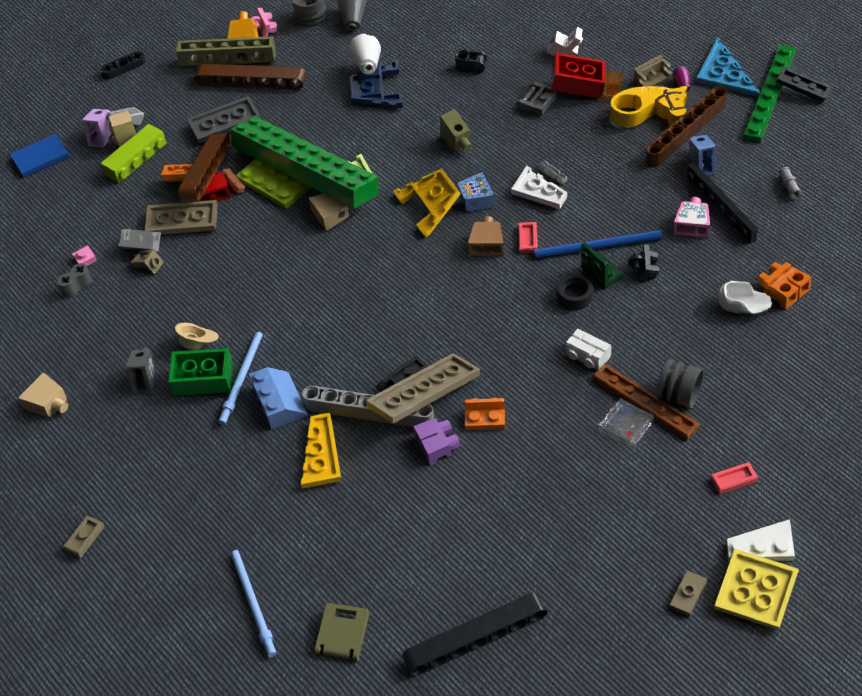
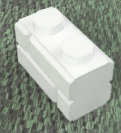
[566,329,611,370]

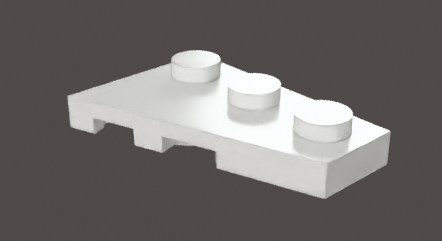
[511,166,567,209]
[727,519,795,562]

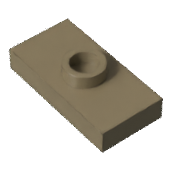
[63,516,105,558]
[669,570,707,617]

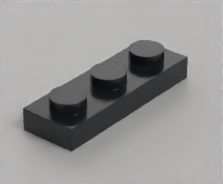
[776,66,831,102]

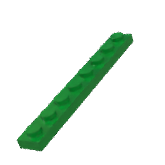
[744,45,796,143]

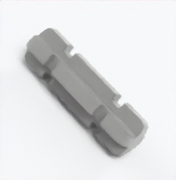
[538,160,567,185]

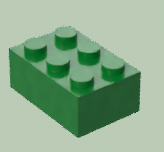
[168,348,233,396]

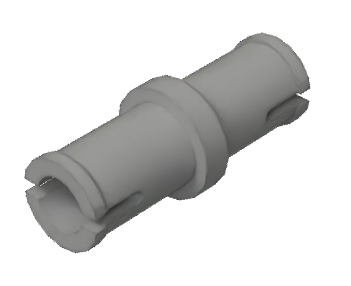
[778,167,802,199]

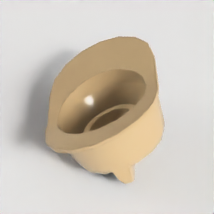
[175,323,219,350]

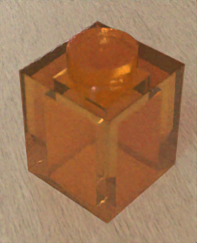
[604,70,623,97]

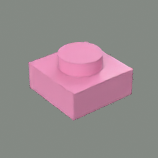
[72,246,97,266]

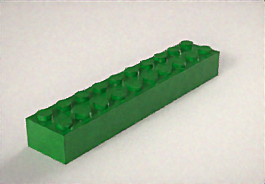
[231,116,379,209]

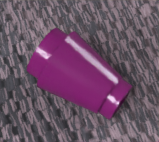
[672,67,690,92]

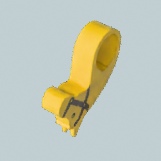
[610,86,687,127]

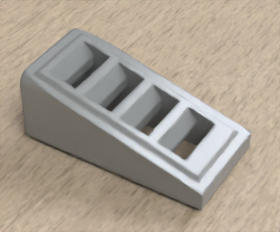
[107,107,144,125]

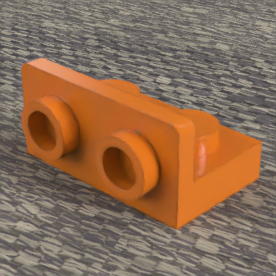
[161,164,193,182]
[464,398,505,431]

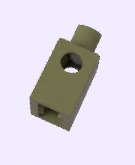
[440,109,472,152]

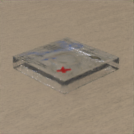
[599,398,655,448]

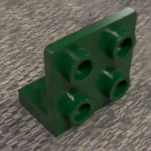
[581,242,622,289]

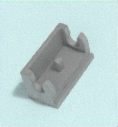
[118,229,161,252]

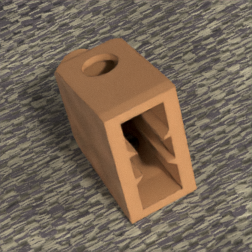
[468,216,504,256]

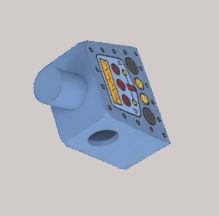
[689,135,716,176]
[453,172,494,212]

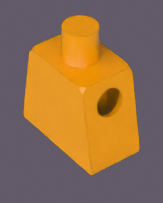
[227,11,259,39]

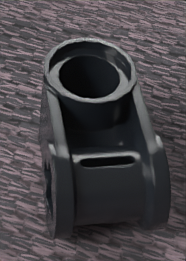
[455,50,487,73]

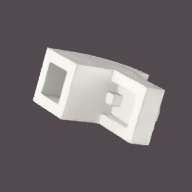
[547,27,583,56]

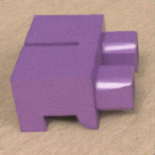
[413,418,460,465]

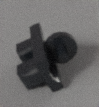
[628,244,659,282]

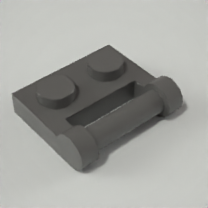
[516,81,559,115]

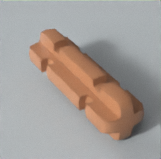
[223,168,245,193]

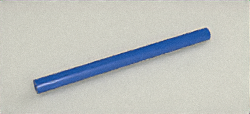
[534,230,662,259]

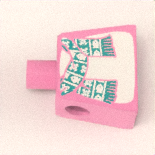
[674,197,710,238]

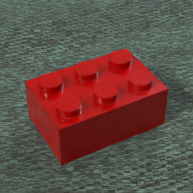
[551,53,605,99]

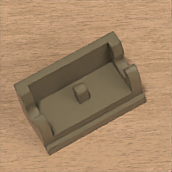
[634,55,672,87]

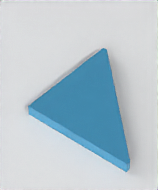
[696,38,760,97]

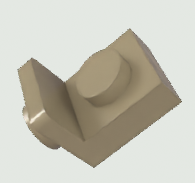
[131,249,163,274]

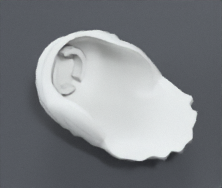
[718,281,772,314]

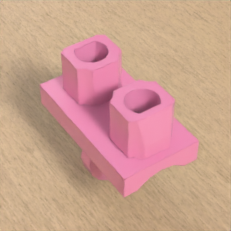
[251,8,277,37]

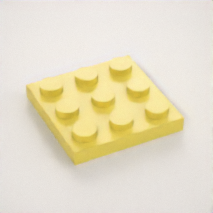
[714,549,799,630]

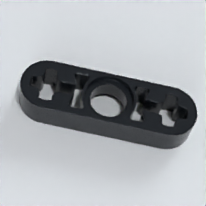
[100,51,146,79]

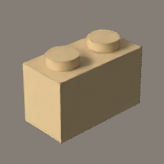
[108,111,136,148]

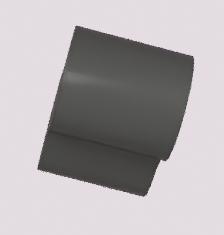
[57,263,92,298]

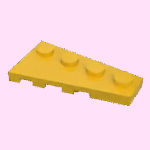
[301,413,342,489]

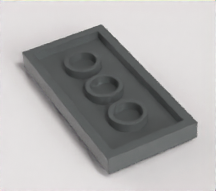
[187,96,261,144]

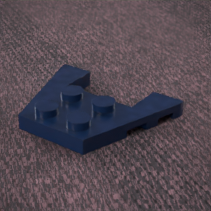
[350,60,403,108]

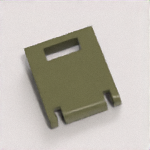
[315,603,370,661]

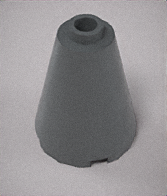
[337,0,367,31]

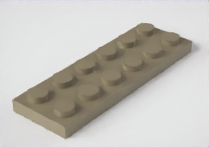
[366,353,480,424]

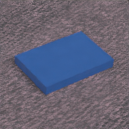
[10,134,70,178]

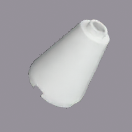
[348,34,381,74]

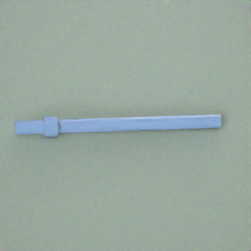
[218,332,263,425]
[231,550,277,657]

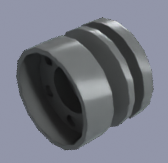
[291,0,327,26]
[657,359,704,408]

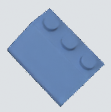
[249,367,308,430]

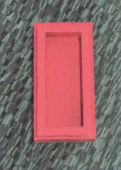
[518,222,538,254]
[711,462,758,495]

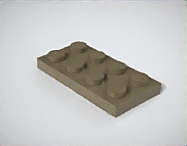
[145,200,218,235]

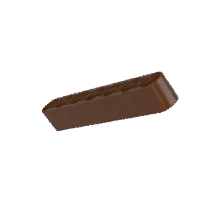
[194,64,306,89]
[646,86,727,167]
[179,133,231,201]

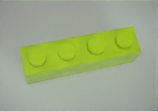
[101,124,167,183]

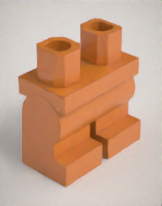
[757,262,811,310]

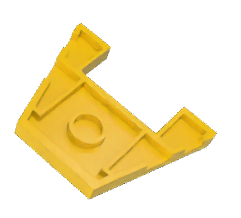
[393,168,461,238]

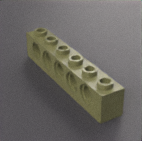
[176,36,276,66]

